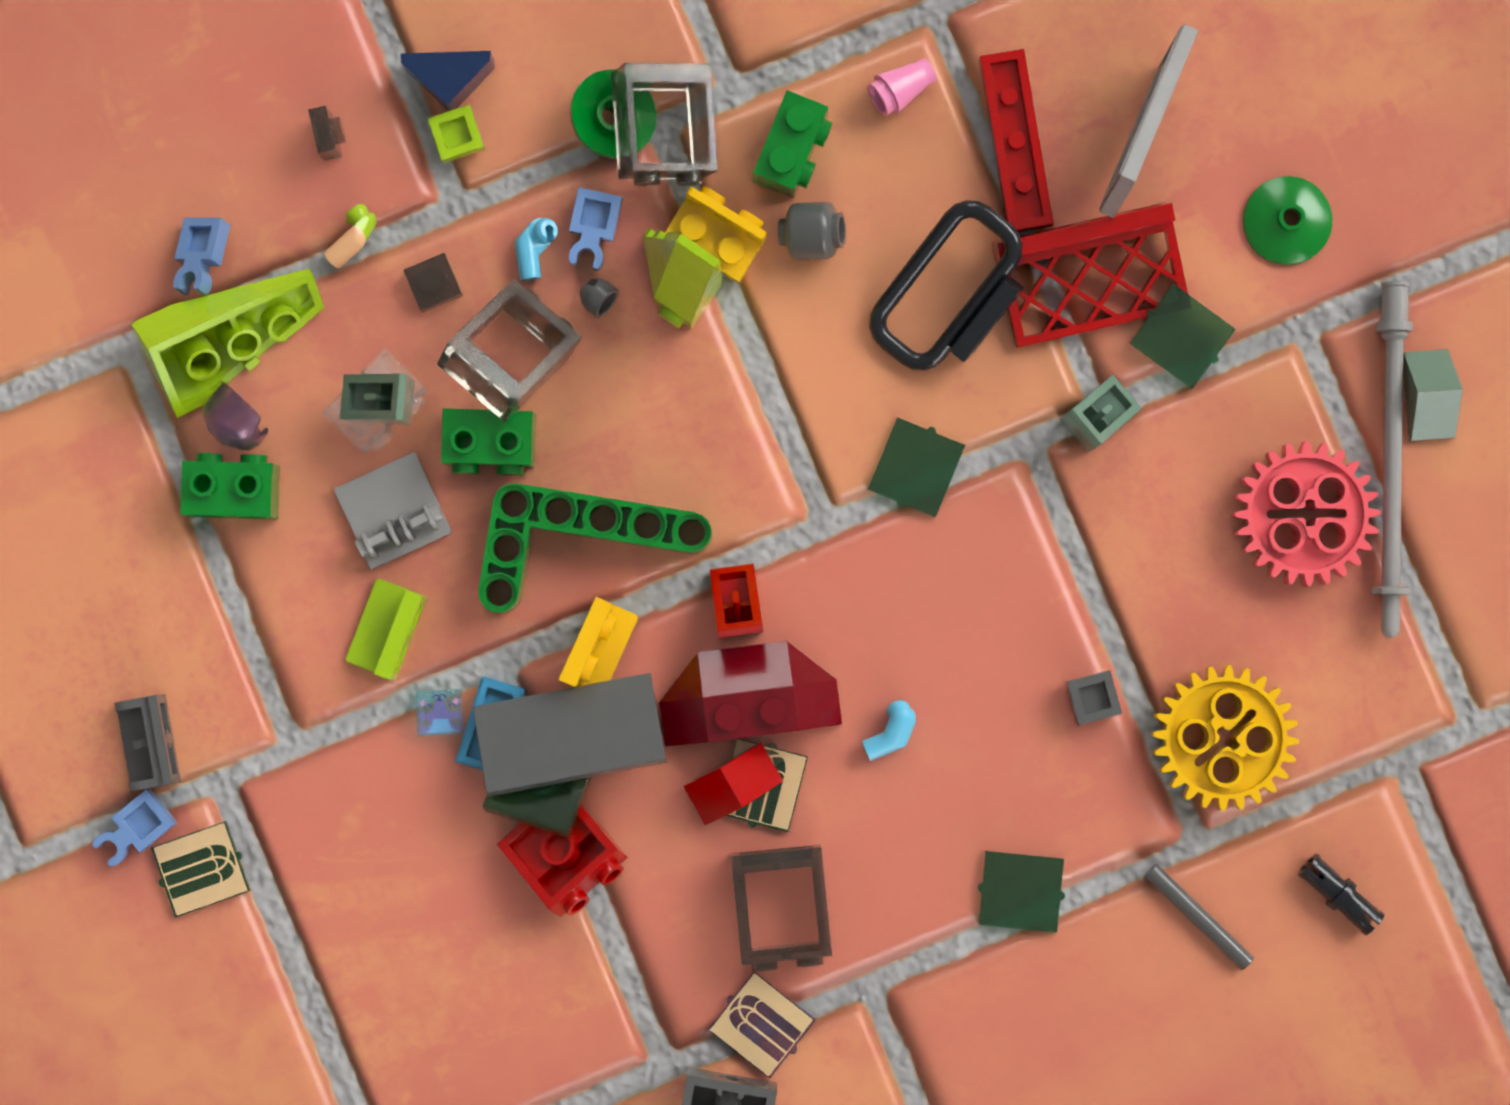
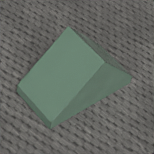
[1403,349,1463,442]
[340,373,414,426]
[1060,375,1142,453]

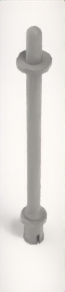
[1370,281,1413,638]

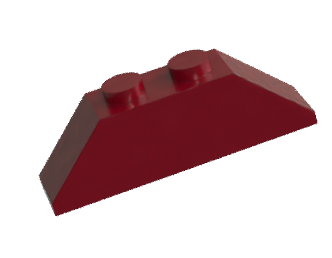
[659,641,842,747]

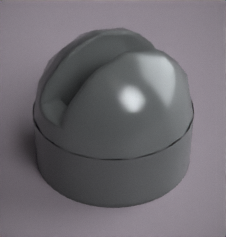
[580,278,619,318]

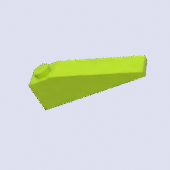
[643,229,722,329]
[130,268,325,418]

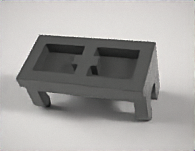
[114,694,181,792]

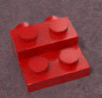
[497,785,628,917]

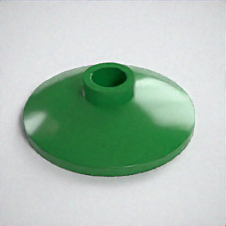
[570,69,657,159]
[1243,176,1332,265]

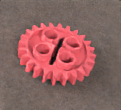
[1232,441,1381,587]

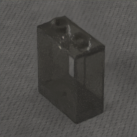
[611,63,718,187]
[437,279,582,423]
[731,844,832,971]

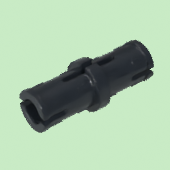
[1298,854,1385,935]

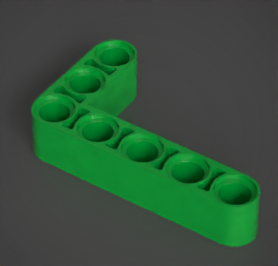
[478,483,712,613]

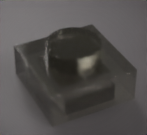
[308,105,346,161]
[403,253,463,313]

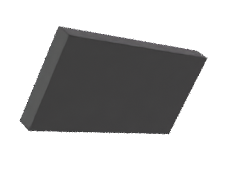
[473,673,667,797]

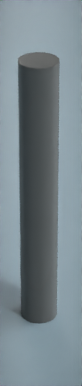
[1144,864,1254,970]

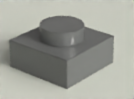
[1065,670,1122,725]

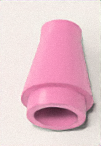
[867,58,936,116]

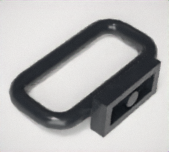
[869,200,1025,371]

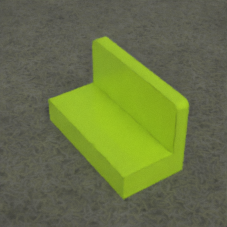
[346,579,427,680]

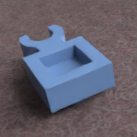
[569,187,623,271]
[173,218,231,295]
[92,788,178,867]

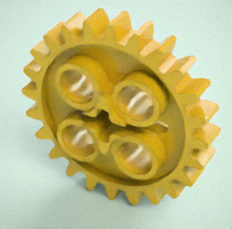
[1150,665,1299,811]

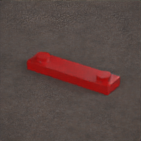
[979,49,1054,232]

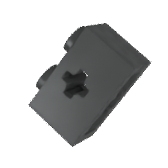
[682,1067,777,1105]

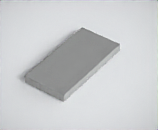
[1099,24,1199,218]

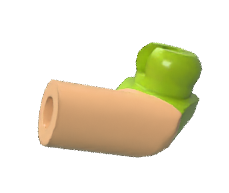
[324,204,377,268]

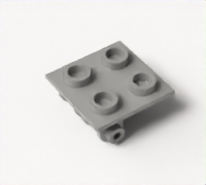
[334,452,452,570]

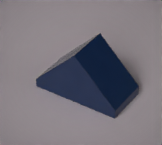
[400,51,495,111]

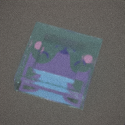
[416,689,464,736]

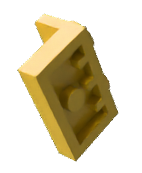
[665,186,767,284]
[559,597,638,687]

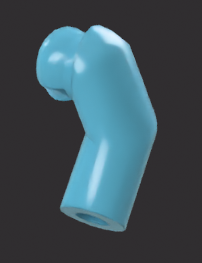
[515,218,558,281]
[862,700,916,761]

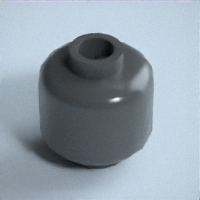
[778,202,846,260]

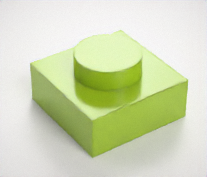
[427,104,485,163]

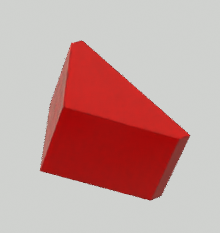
[710,563,763,638]
[683,742,783,826]

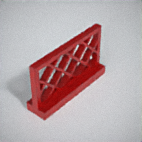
[991,202,1191,348]

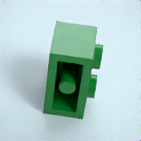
[753,90,833,198]
[441,408,536,476]
[180,453,280,519]

